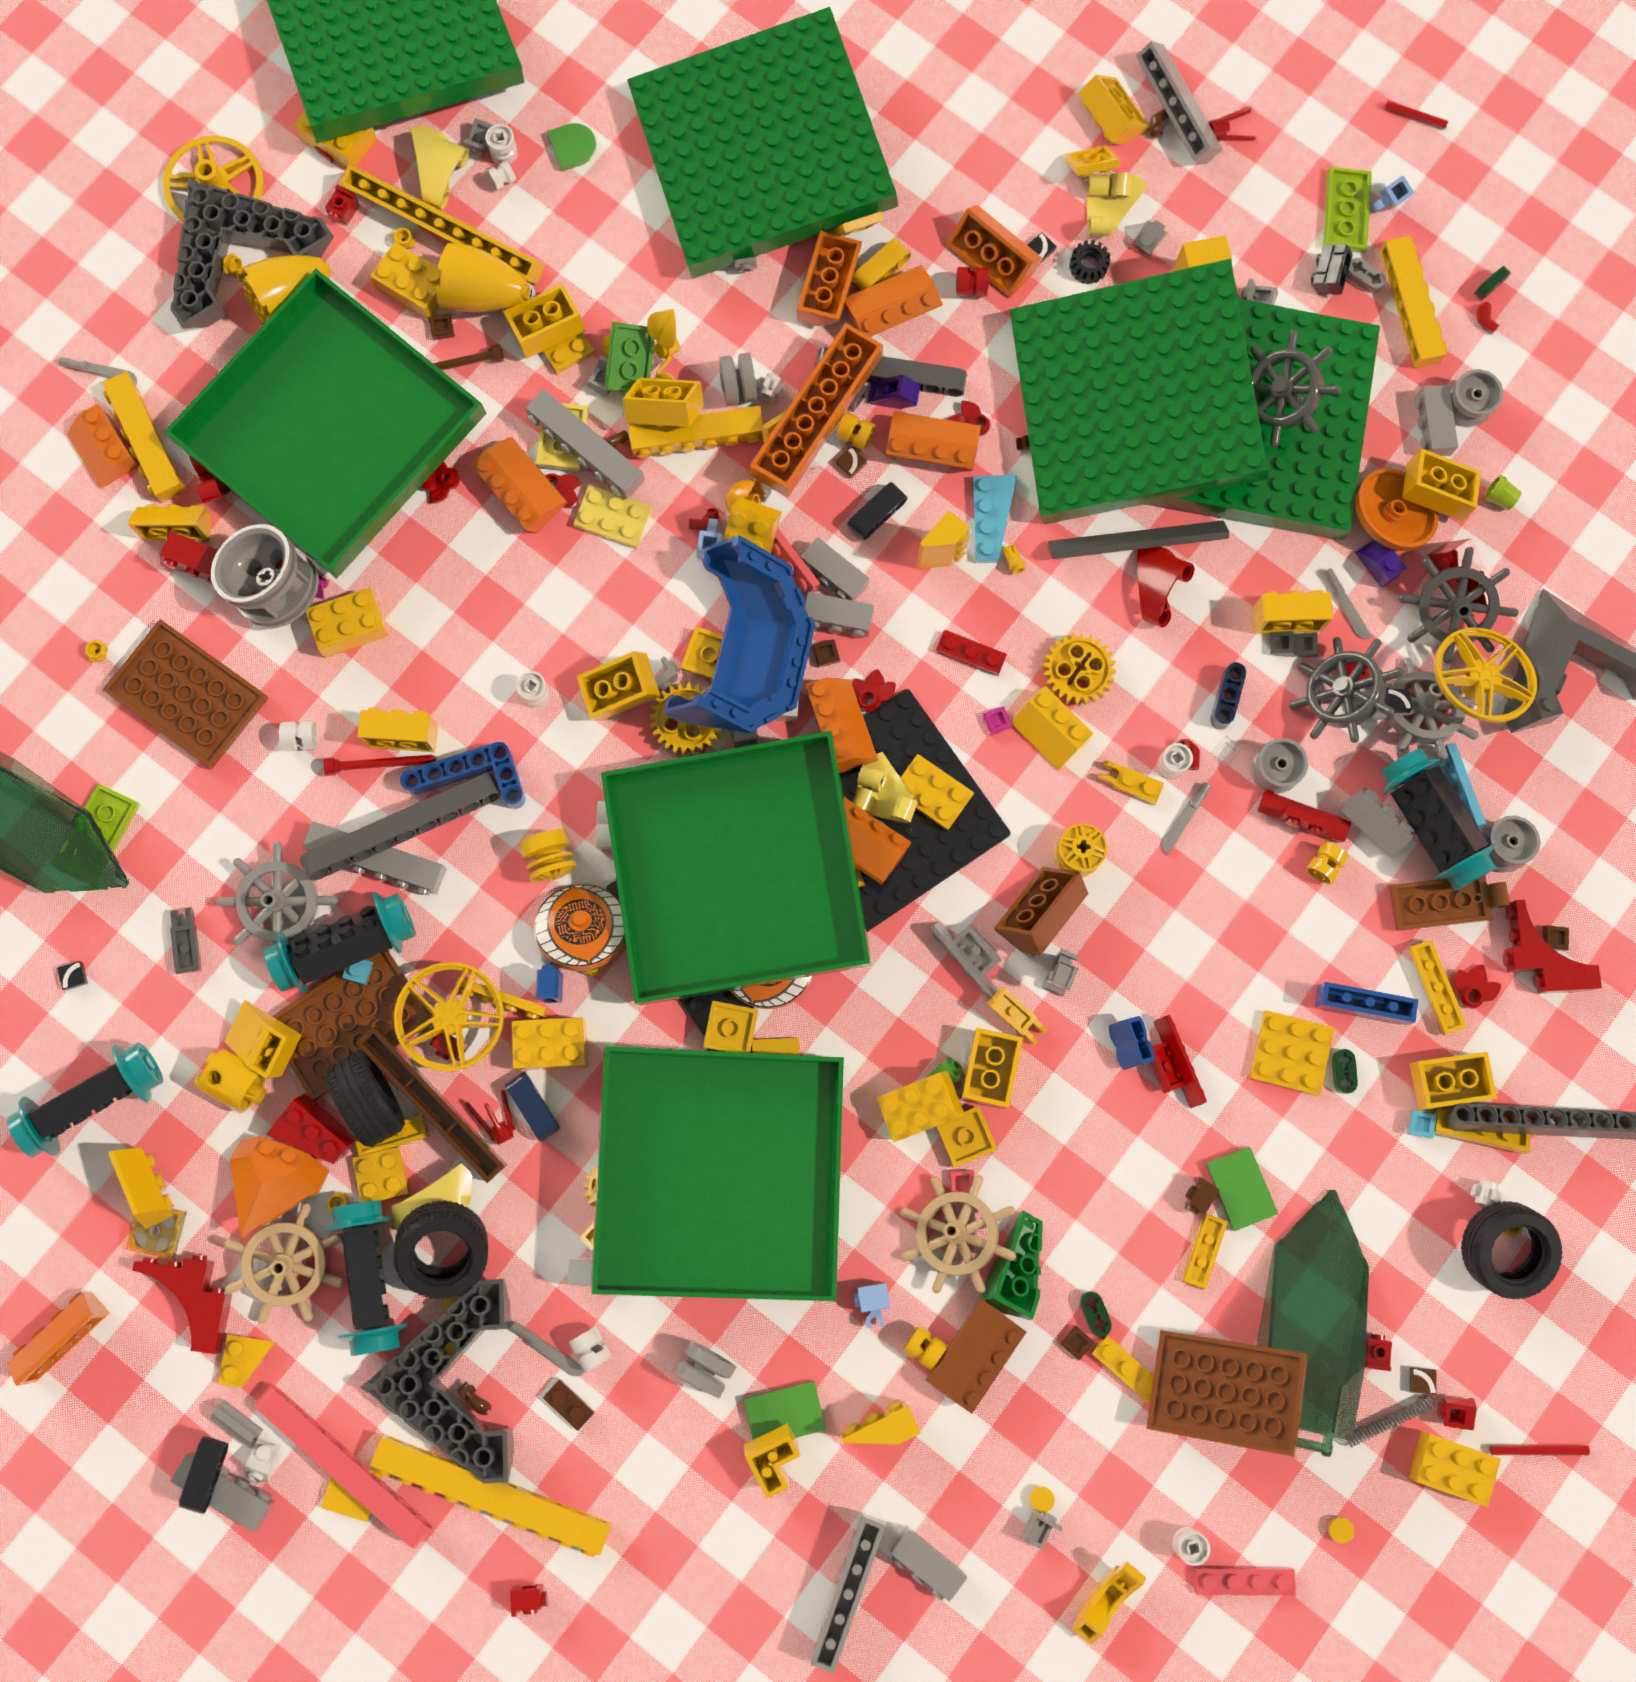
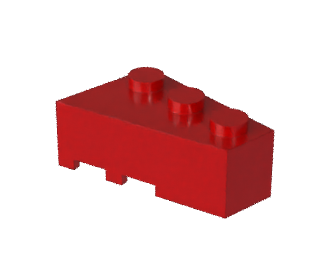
[160,530,218,585]
[1428,539,1501,605]
[266,1093,358,1164]

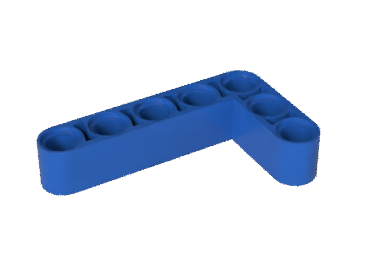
[400,742,526,809]

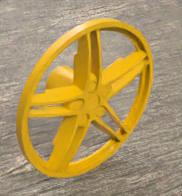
[163,135,264,222]
[1434,627,1537,723]
[394,962,504,1072]

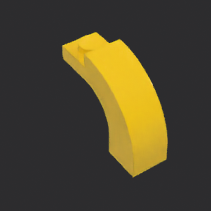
[1071,1561,1147,1645]

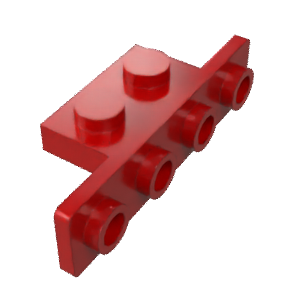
[1257,790,1351,843]
[1150,1015,1207,1108]

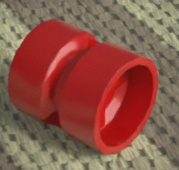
[956,267,989,297]

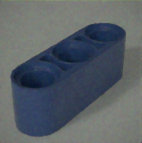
[1210,662,1247,730]
[504,1071,561,1142]

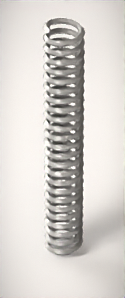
[1343,1396,1435,1448]

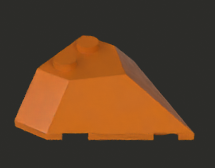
[230,1136,329,1239]

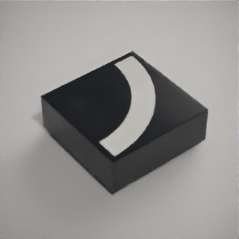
[1027,232,1057,263]
[1385,688,1412,713]
[57,961,88,991]

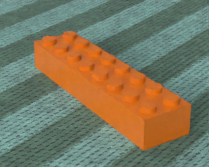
[749,323,884,498]

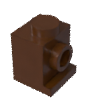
[1184,1176,1220,1216]

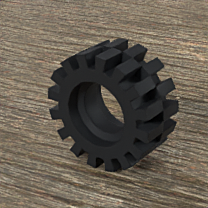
[1069,240,1111,284]

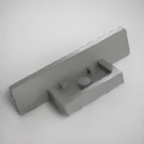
[931,922,1002,998]

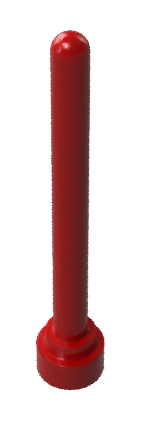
[323,754,436,776]

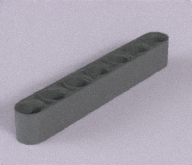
[815,347,967,397]

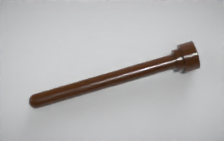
[433,344,504,370]

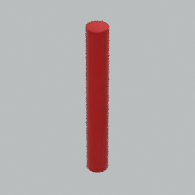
[1384,100,1449,129]

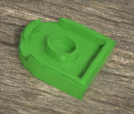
[547,123,597,171]

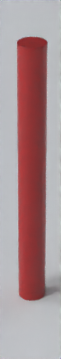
[1489,1445,1590,1455]

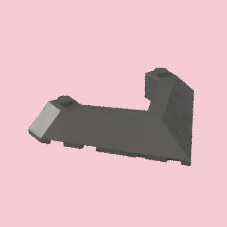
[170,178,334,329]
[1502,588,1636,733]
[360,1279,514,1483]

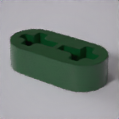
[1474,265,1512,301]
[1332,1049,1358,1094]
[1079,1291,1112,1337]

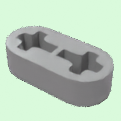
[1347,258,1385,293]

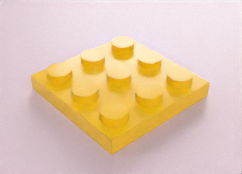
[1249,1010,1335,1096]

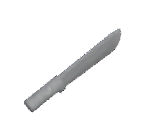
[59,356,137,385]
[1324,568,1372,639]
[1162,782,1211,855]
[510,1321,585,1376]

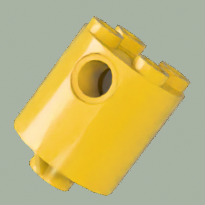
[194,1049,267,1114]

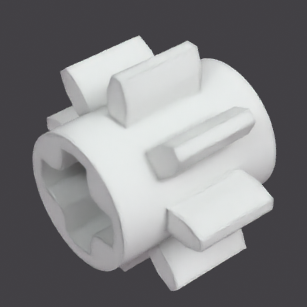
[756,373,784,401]
[1470,1179,1503,1207]

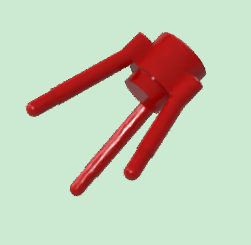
[1209,106,1256,141]
[465,1090,516,1145]

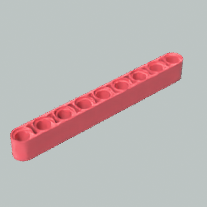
[254,1385,433,1549]

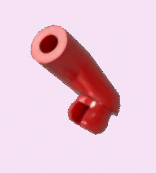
[1477,302,1500,334]
[689,508,719,531]
[1178,738,1200,770]

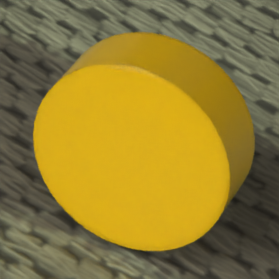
[1029,1486,1055,1513]
[1328,1517,1354,1544]

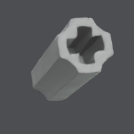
[210,1400,263,1448]

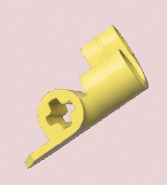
[410,125,469,210]
[1087,172,1147,237]
[852,752,918,823]
[391,1163,472,1232]

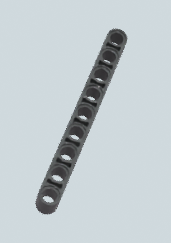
[300,773,501,881]
[1445,1103,1636,1140]

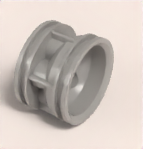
[211,524,319,629]

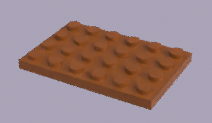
[102,619,269,769]
[272,950,432,1101]
[1146,1330,1308,1457]

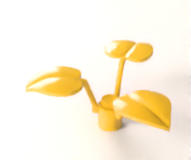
[601,309,680,380]

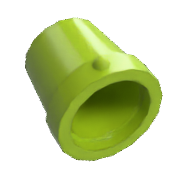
[1483,475,1522,510]

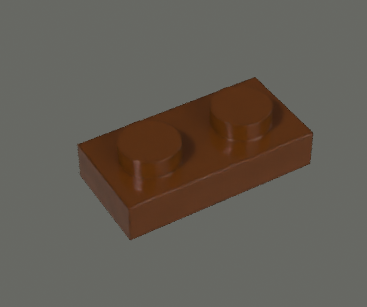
[543,1379,595,1431]

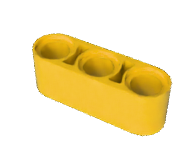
[852,238,912,290]

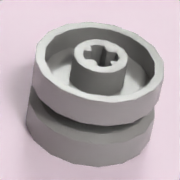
[719,352,757,405]
[1450,369,1504,427]
[1251,738,1309,794]
[1479,815,1541,873]
[674,1340,737,1399]

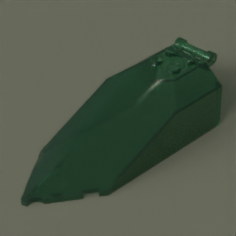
[0,751,129,893]
[1256,1190,1369,1458]

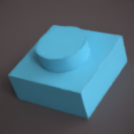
[342,960,374,985]
[1408,1110,1437,1139]

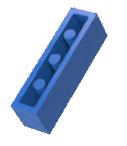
[1315,982,1419,1025]

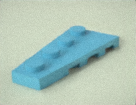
[972,475,1017,563]
[1439,743,1486,831]

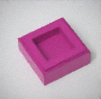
[982,706,1012,736]

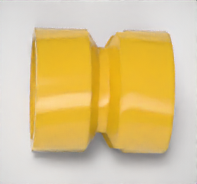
[835,412,876,451]
[1306,841,1350,885]
[902,1325,948,1371]

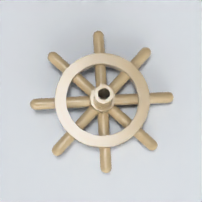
[900,1175,1016,1294]
[224,1203,344,1324]

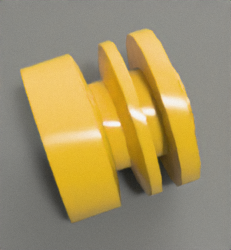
[1054,823,1108,878]
[519,829,577,883]

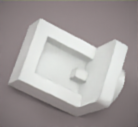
[244,1440,281,1483]

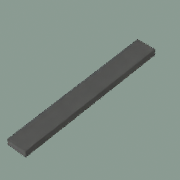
[1048,520,1229,559]

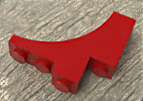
[1503,899,1602,994]
[132,1254,232,1354]

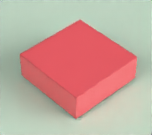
[949,1170,974,1193]

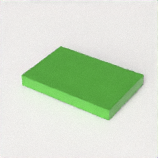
[604,321,655,392]
[1205,1146,1278,1231]
[744,1381,826,1440]

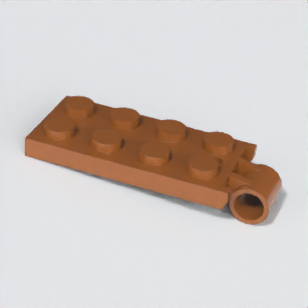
[1389,875,1510,931]

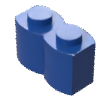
[536,965,563,1003]
[1109,1016,1154,1070]

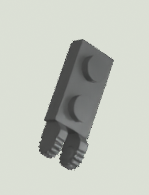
[170,907,202,975]

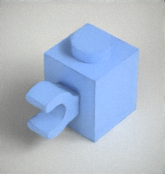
[1371,175,1415,213]
[697,518,722,559]
[853,1283,890,1329]

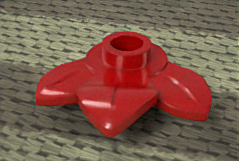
[947,400,990,436]
[421,462,460,504]
[545,473,581,508]
[852,669,896,712]
[1454,964,1501,1009]

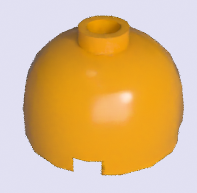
[725,479,765,513]

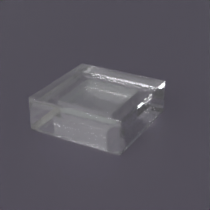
[1210,735,1243,767]

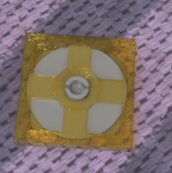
[125,1208,187,1259]

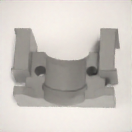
[1041,948,1079,996]

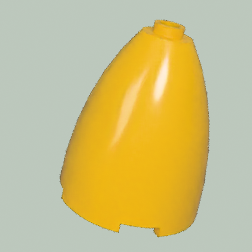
[436,242,530,312]
[236,255,332,325]

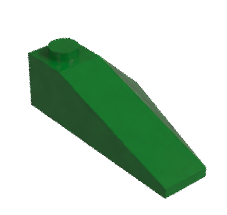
[980,1210,1043,1320]

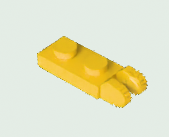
[1097,760,1164,805]
[986,987,1047,1045]

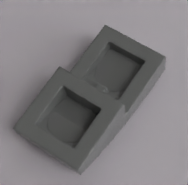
[1270,631,1318,657]

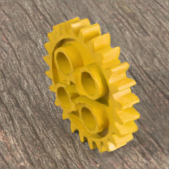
[1042,632,1117,706]
[649,682,722,756]

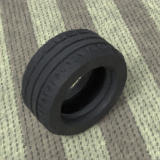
[325,1051,405,1147]
[394,1201,488,1299]
[1461,1201,1563,1300]

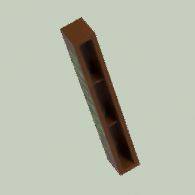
[356,1027,507,1183]

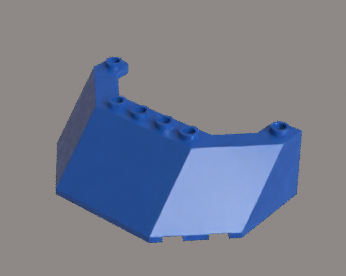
[663,535,815,733]

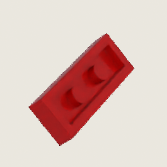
[936,629,1007,676]

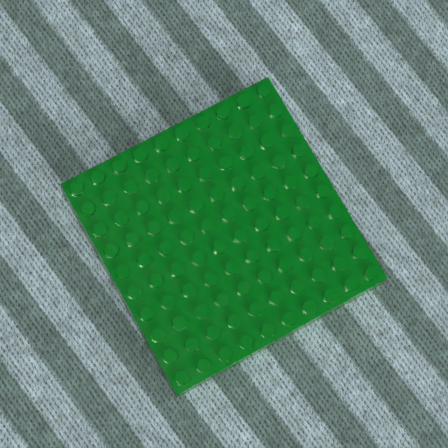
[267,0,525,143]
[627,6,899,279]
[1009,258,1269,525]
[164,269,487,579]
[1151,298,1380,540]
[601,731,872,1006]
[590,1046,844,1301]

